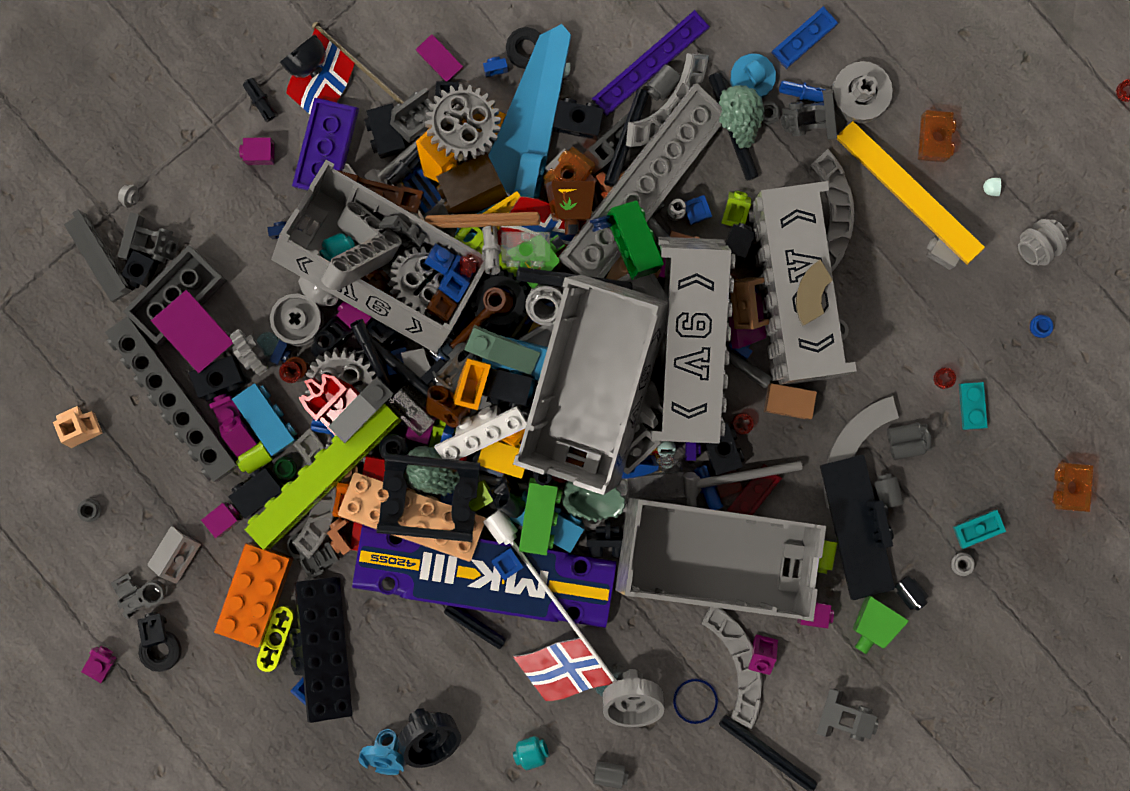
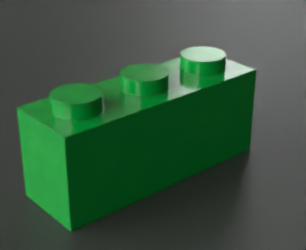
[607,200,664,280]

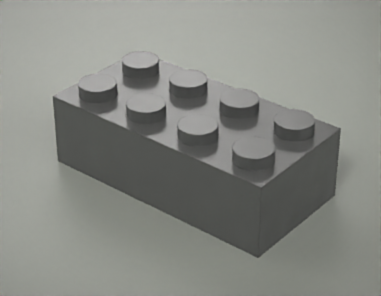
[123,245,227,346]

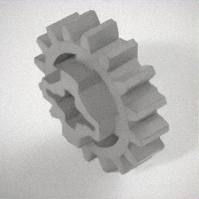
[230,329,269,376]

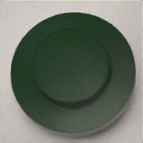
[273,457,297,480]

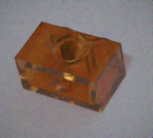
[918,110,956,162]
[543,146,595,188]
[1053,463,1093,512]

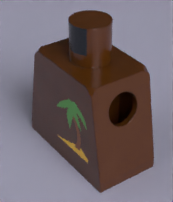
[546,181,595,235]

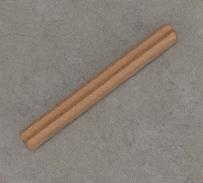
[425,212,540,228]

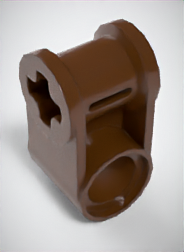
[426,385,472,427]

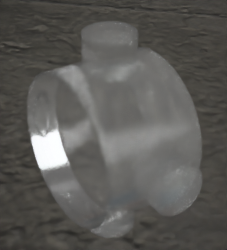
[657,454,678,468]

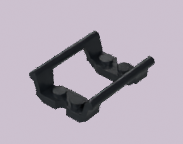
[376,453,480,542]

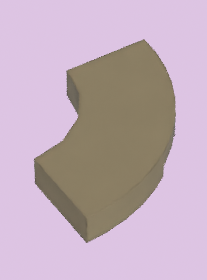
[796,259,833,326]

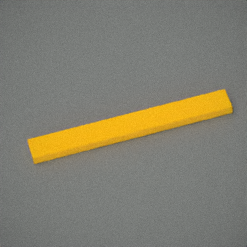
[837,121,985,265]

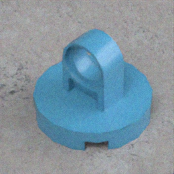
[730,54,776,98]
[358,729,406,775]

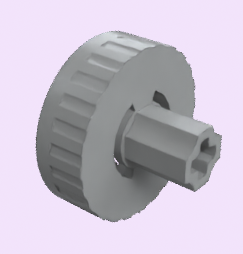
[831,61,893,124]
[603,669,664,727]

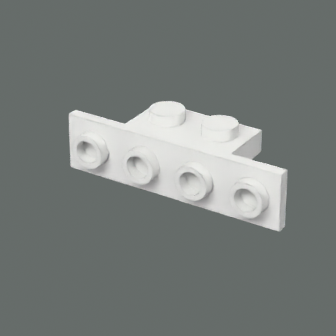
[434,405,527,460]

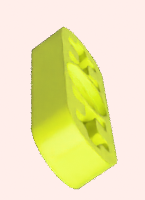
[257,606,295,672]

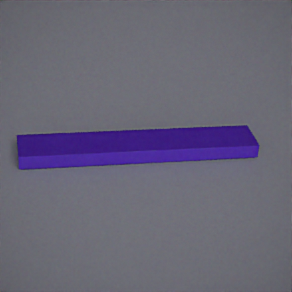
[592,10,710,117]

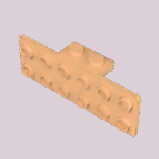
[338,473,486,562]

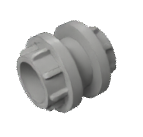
[1018,219,1069,266]
[526,284,564,326]

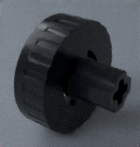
[397,708,461,768]

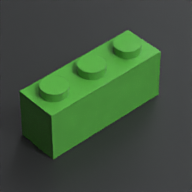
[519,478,562,556]

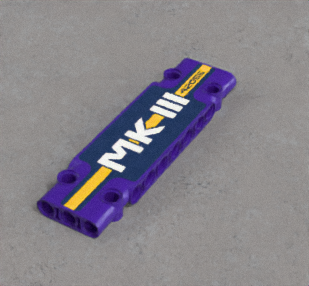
[352,525,616,628]

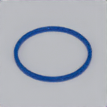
[673,679,718,724]

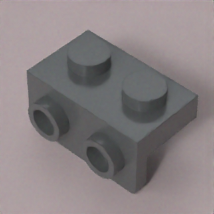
[390,88,432,142]

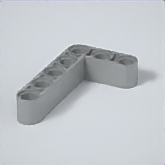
[321,202,402,290]

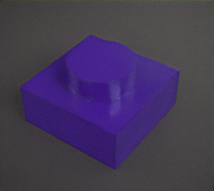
[685,442,701,461]

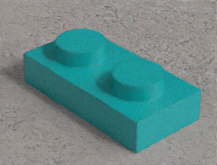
[959,382,988,430]
[953,510,1006,549]

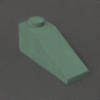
[464,325,540,375]

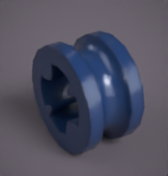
[590,215,613,232]

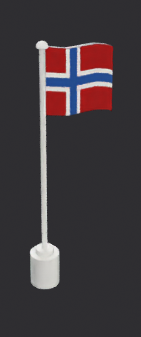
[483,509,619,701]

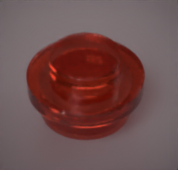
[460,254,476,277]

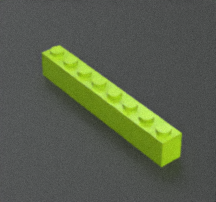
[244,403,402,550]

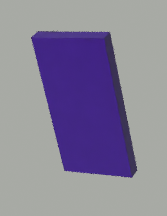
[292,97,359,191]

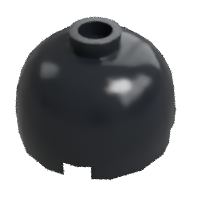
[280,34,326,78]

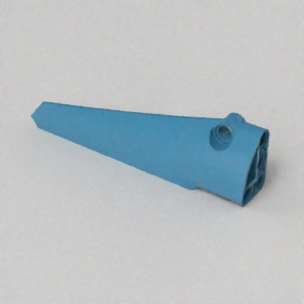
[455,24,571,251]

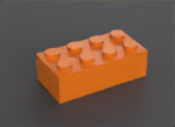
[214,542,293,648]

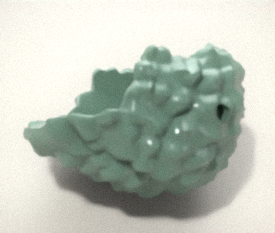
[719,85,764,148]
[403,446,460,496]
[562,481,626,522]

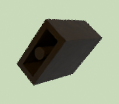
[436,152,508,215]

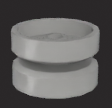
[270,293,325,347]

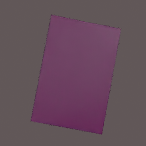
[151,290,233,373]

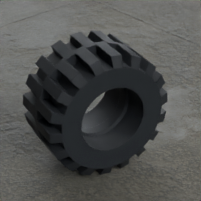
[470,271,529,330]

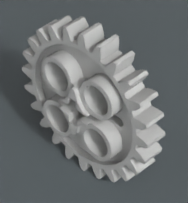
[425,84,501,160]
[387,247,461,319]
[304,347,377,394]

